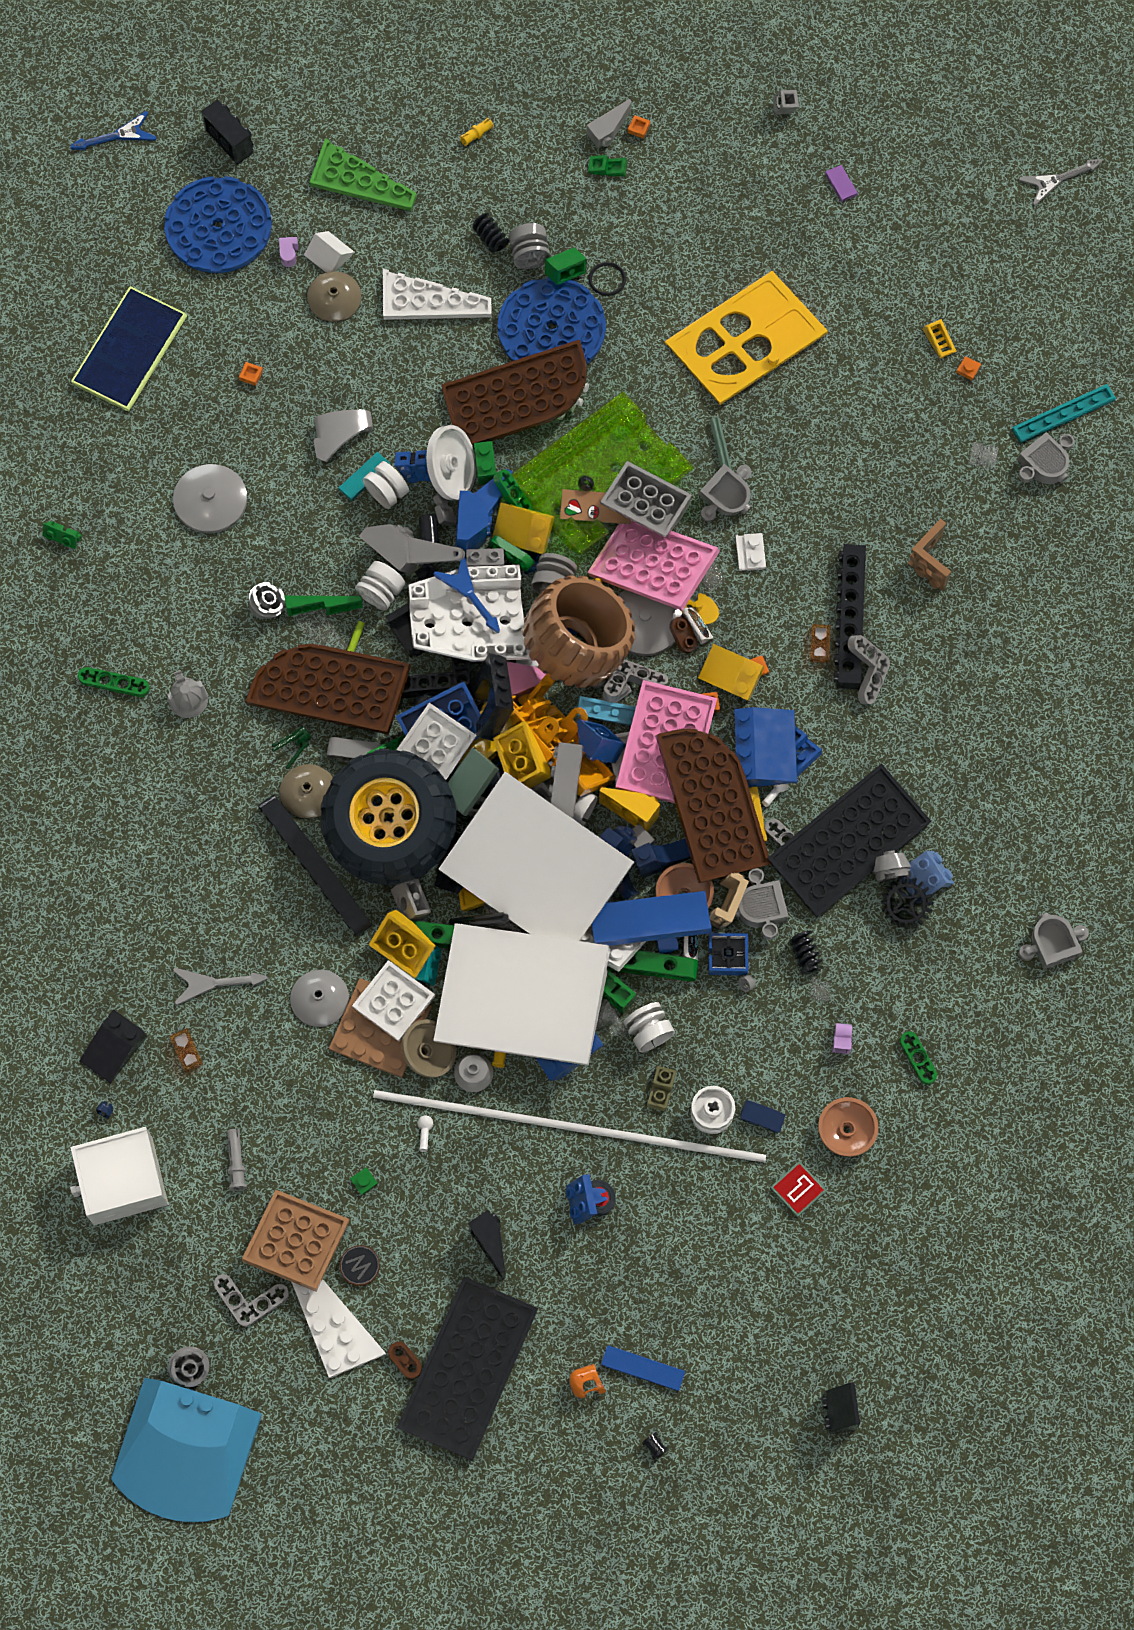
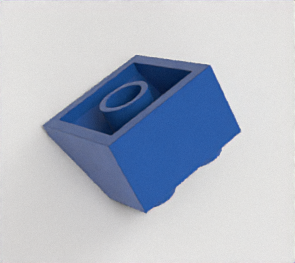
[577,719,626,764]

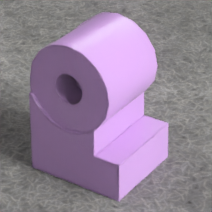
[279,237,298,267]
[832,1023,852,1054]

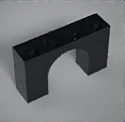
[470,653,514,741]

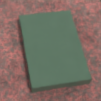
[448,747,499,816]

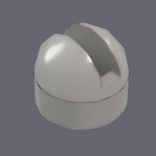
[738,975,756,992]

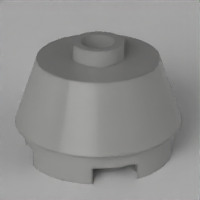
[249,582,285,619]
[873,851,912,882]
[454,1054,493,1092]
[168,1347,209,1387]

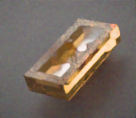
[810,624,831,663]
[169,1028,203,1073]

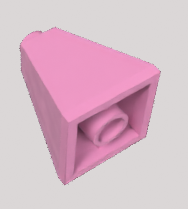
[507,662,547,703]

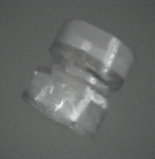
[968,442,999,470]

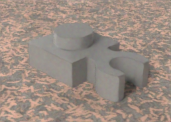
[433,493,456,526]

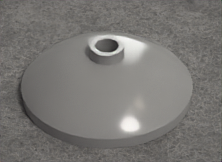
[290,970,349,1027]

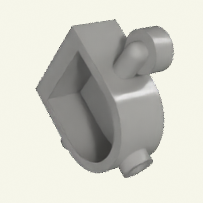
[1017,432,1074,484]
[698,464,751,521]
[735,868,789,940]
[1019,913,1089,969]

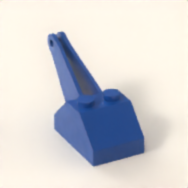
[455,469,514,558]

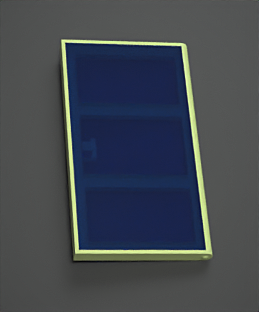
[71,286,187,412]

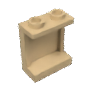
[709,873,749,929]

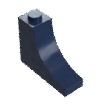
[614,826,639,900]
[631,838,691,879]

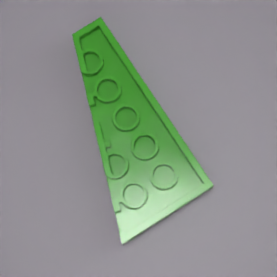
[309,138,417,212]

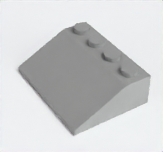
[600,461,692,538]

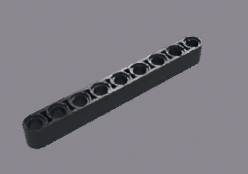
[258,794,372,937]

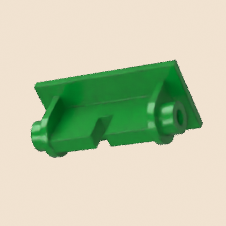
[43,521,82,550]

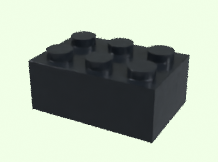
[201,99,254,165]

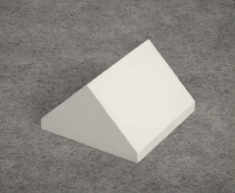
[304,231,355,273]

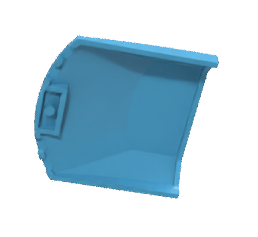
[111,1378,262,1522]

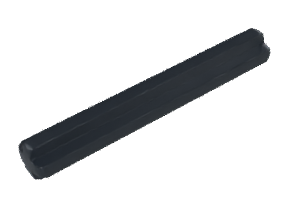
[448,912,509,927]

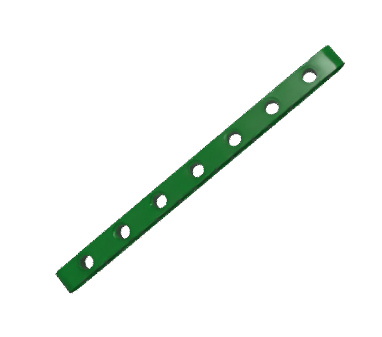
[412,921,698,982]

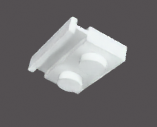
[735,533,766,571]

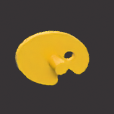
[681,593,719,624]

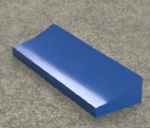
[591,891,712,946]

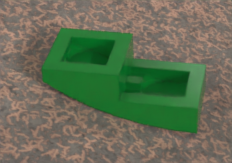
[588,155,627,177]

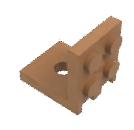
[908,519,951,591]

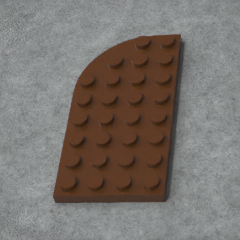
[441,339,587,447]
[245,644,411,735]
[655,728,771,883]

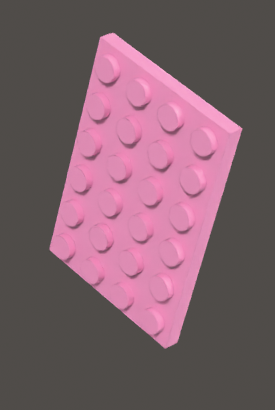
[588,520,720,611]
[615,680,717,803]

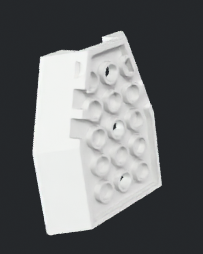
[409,565,530,662]

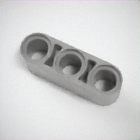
[326,737,381,762]

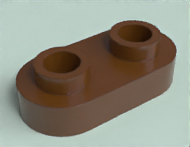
[669,616,697,653]
[388,1342,422,1379]

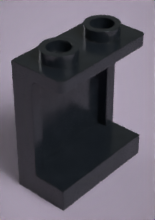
[385,602,434,658]

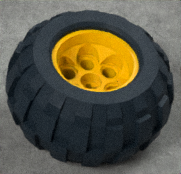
[320,749,457,886]

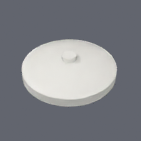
[426,425,476,500]

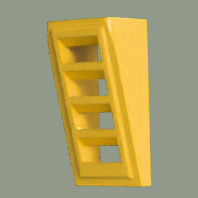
[923,319,957,359]

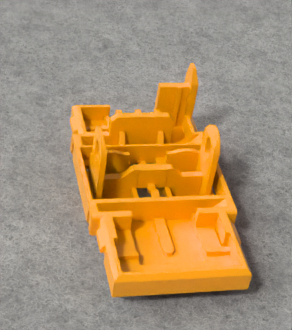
[510,673,616,796]

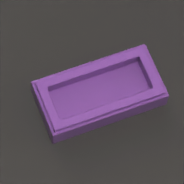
[825,165,858,202]

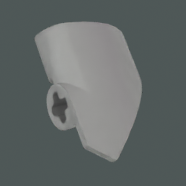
[314,410,373,462]

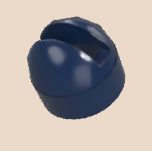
[96,1101,113,1119]

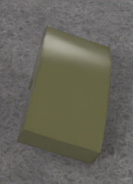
[647,1066,677,1112]

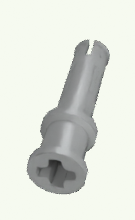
[227,1129,247,1191]

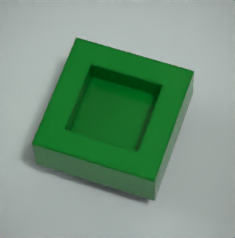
[350,1167,378,1196]

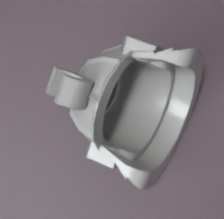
[167,670,208,718]

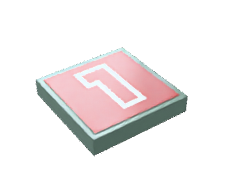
[770,1161,827,1218]

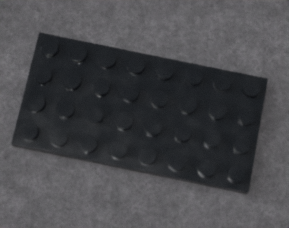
[767,763,932,918]
[397,1276,538,1462]

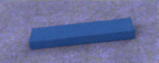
[601,1345,685,1391]

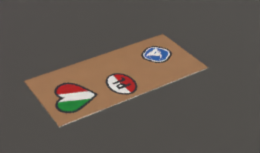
[560,489,630,524]

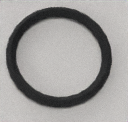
[588,262,626,296]

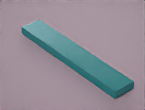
[1012,384,1116,444]

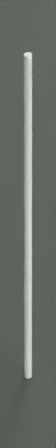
[373,1090,766,1163]

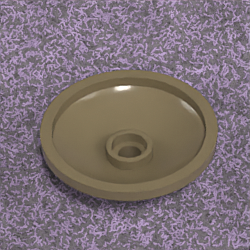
[307,271,361,322]
[279,764,333,819]
[402,1019,456,1078]

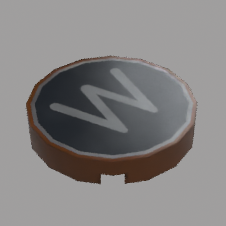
[340,1245,380,1286]

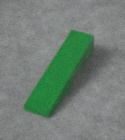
[284,595,363,617]

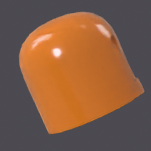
[569,1364,606,1399]

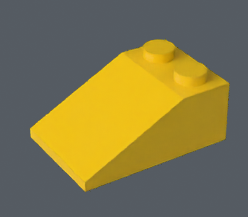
[492,502,555,554]
[698,644,765,701]
[493,721,551,789]
[599,787,660,832]
[369,910,435,978]

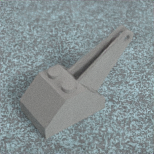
[359,524,465,574]

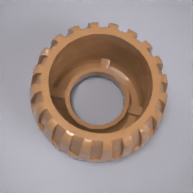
[522,575,635,688]

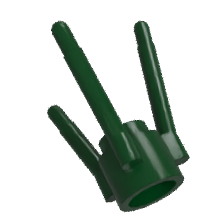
[272,727,311,769]

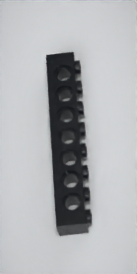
[833,544,866,690]

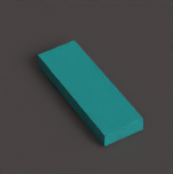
[338,452,391,501]

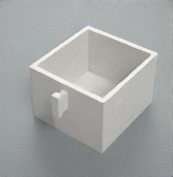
[70,1127,169,1225]

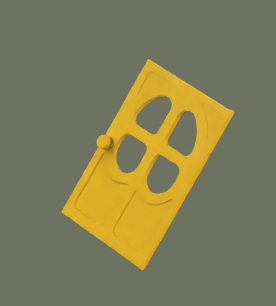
[664,271,828,405]

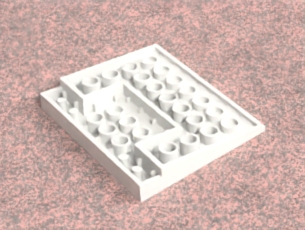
[439,772,634,941]
[434,923,610,1065]

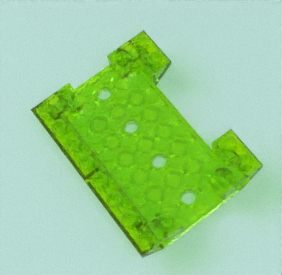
[512,391,694,555]

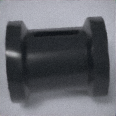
[642,1432,668,1460]

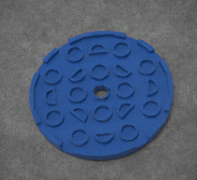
[164,176,272,273]
[498,277,606,364]

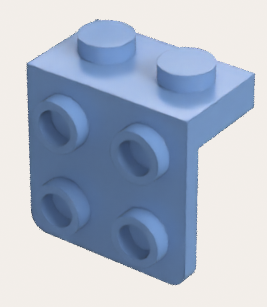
[901,851,954,903]

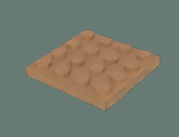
[329,978,432,1078]
[242,1190,349,1292]

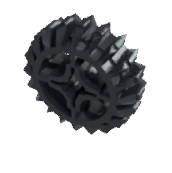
[881,876,934,929]

